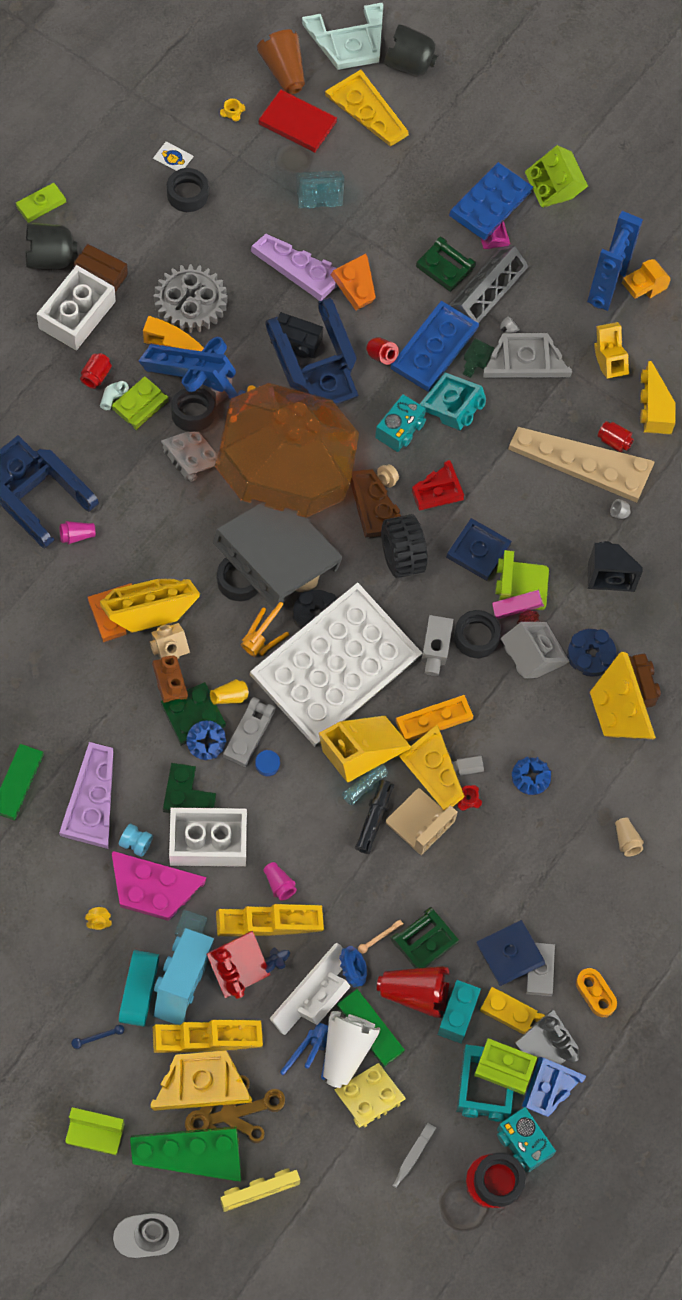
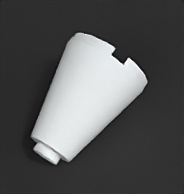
[323,1011,380,1088]

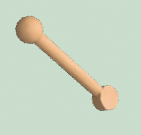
[358,920,403,954]

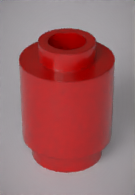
[366,337,399,365]
[80,353,112,389]
[598,421,634,453]

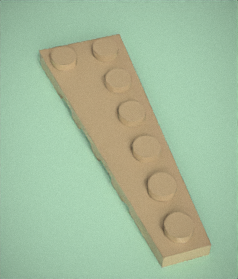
[508,427,655,503]

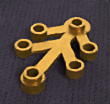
[185,1075,285,1143]

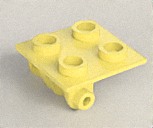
[334,1063,405,1128]

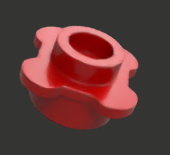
[458,785,482,811]

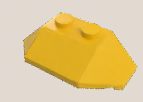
[100,579,200,633]

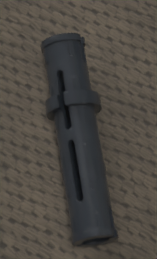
[355,780,394,854]

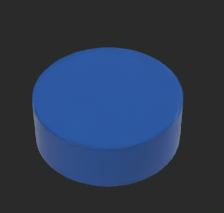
[255,750,280,776]

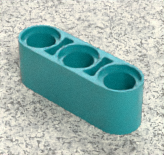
[119,950,160,1027]

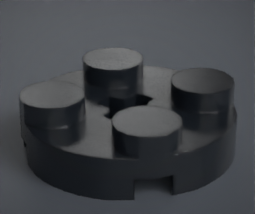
[293,590,337,629]

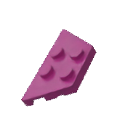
[112,851,206,921]

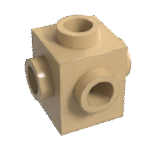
[150,623,190,659]

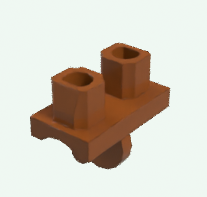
[152,655,188,703]

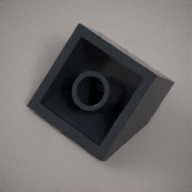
[588,541,643,592]

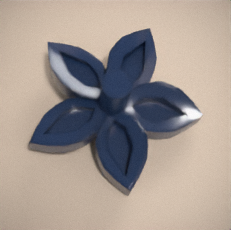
[264,947,290,973]

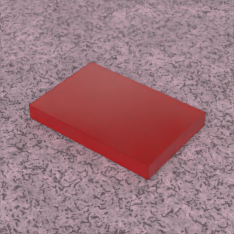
[259,89,337,153]

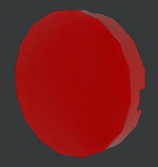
[466,1154,515,1208]

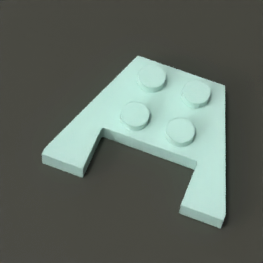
[302,3,383,70]

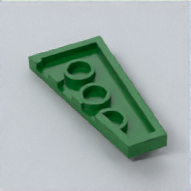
[130,1126,242,1182]

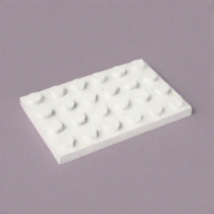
[250,583,422,747]

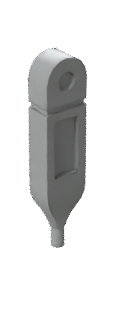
[392,1123,436,1188]

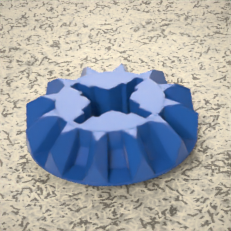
[187,721,227,760]
[512,756,551,795]
[339,946,367,987]

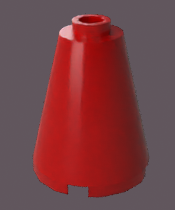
[377,966,449,1018]

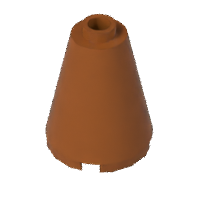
[257,29,305,94]

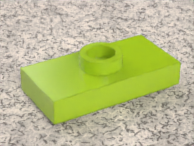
[16,183,66,223]

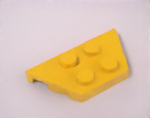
[590,652,656,740]
[151,1050,252,1111]

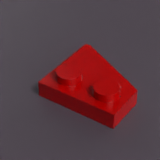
[412,460,464,511]

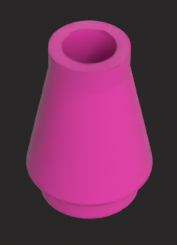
[59,521,96,545]
[263,862,297,901]

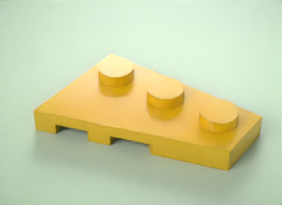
[399,725,465,811]

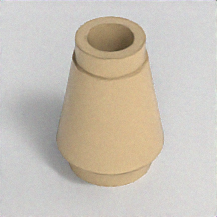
[615,818,644,857]

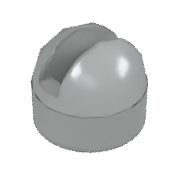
[500,316,520,333]
[610,499,631,519]

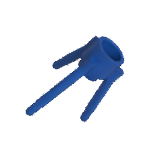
[280,1023,328,1080]

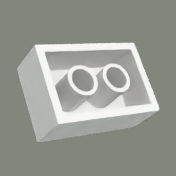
[37,265,116,351]
[169,808,247,866]

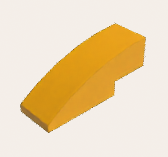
[143,316,204,351]

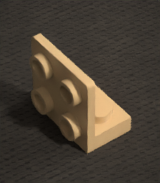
[386,788,458,855]

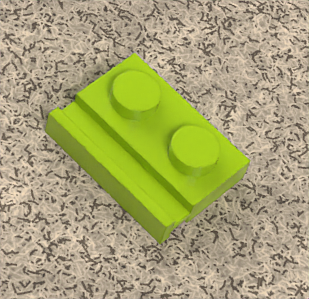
[112,376,169,430]
[474,1038,537,1095]

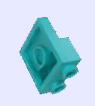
[420,372,486,430]

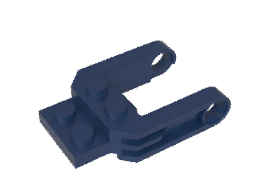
[265,298,359,413]
[0,435,99,549]

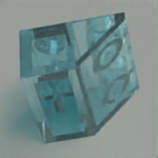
[296,171,345,209]

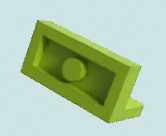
[65,1107,125,1155]

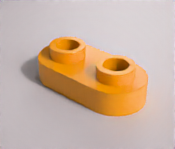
[576,968,617,1017]

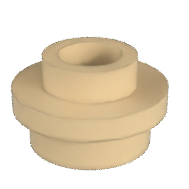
[377,464,399,488]

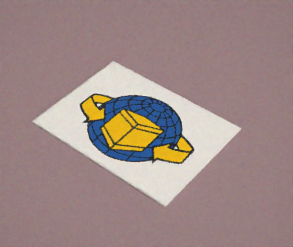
[153,142,194,171]

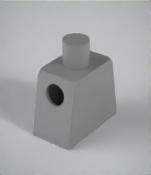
[421,615,454,676]

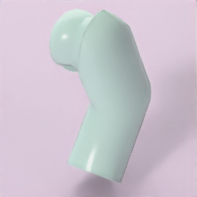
[100,381,129,410]

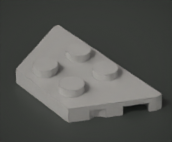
[483,333,572,378]

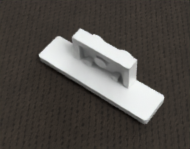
[270,943,351,1035]

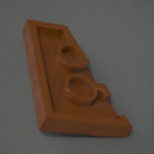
[349,469,401,538]

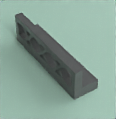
[449,246,529,323]

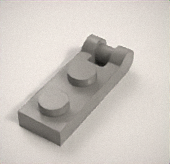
[223,697,276,767]

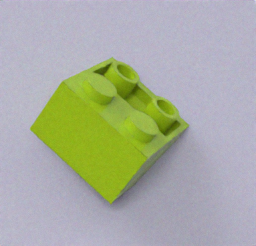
[525,145,588,207]

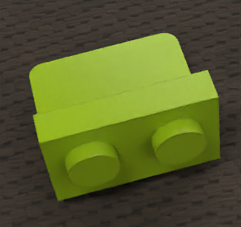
[495,550,549,610]

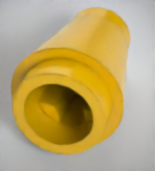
[210,679,248,704]

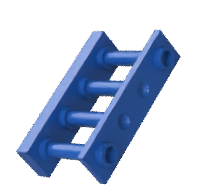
[587,211,643,311]

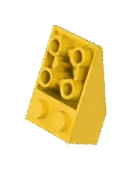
[319,716,411,783]

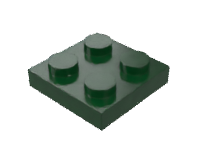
[161,682,226,746]

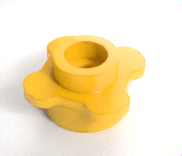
[220,99,245,122]
[85,907,112,930]

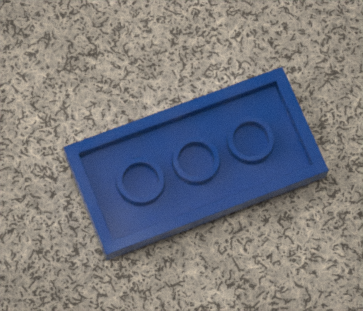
[449,162,533,241]
[391,301,479,392]

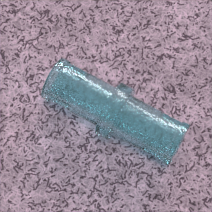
[342,764,388,805]

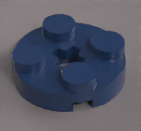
[567,629,616,677]

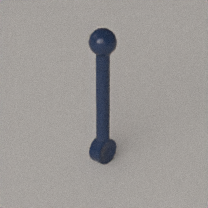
[71,1025,125,1049]

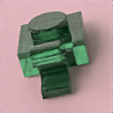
[463,338,495,378]

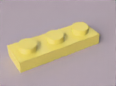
[220,1168,300,1212]

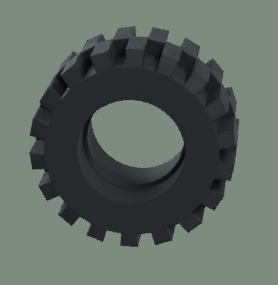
[381,514,428,578]

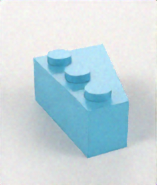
[154,928,214,1025]

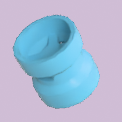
[119,823,153,857]

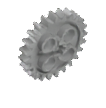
[154,264,227,333]

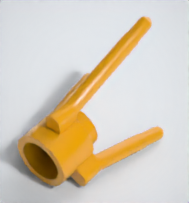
[241,602,289,657]

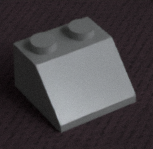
[501,622,570,678]

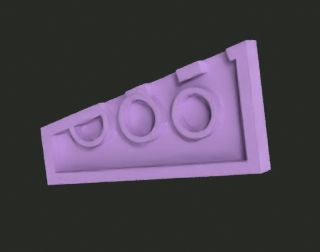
[251,234,338,301]
[59,742,114,849]

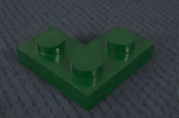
[163,763,216,813]

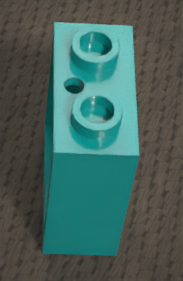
[456,1044,513,1122]

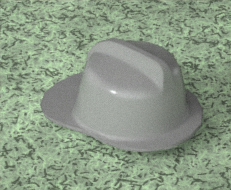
[113,1212,179,1258]

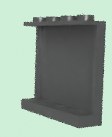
[213,491,343,608]

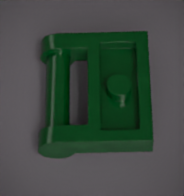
[416,236,476,292]
[390,907,459,969]

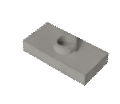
[526,943,555,996]

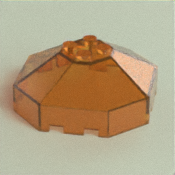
[215,383,359,518]

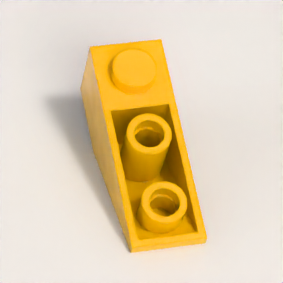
[640,361,675,434]

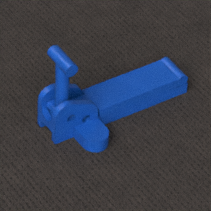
[139,337,247,413]

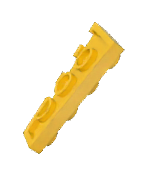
[325,70,409,147]

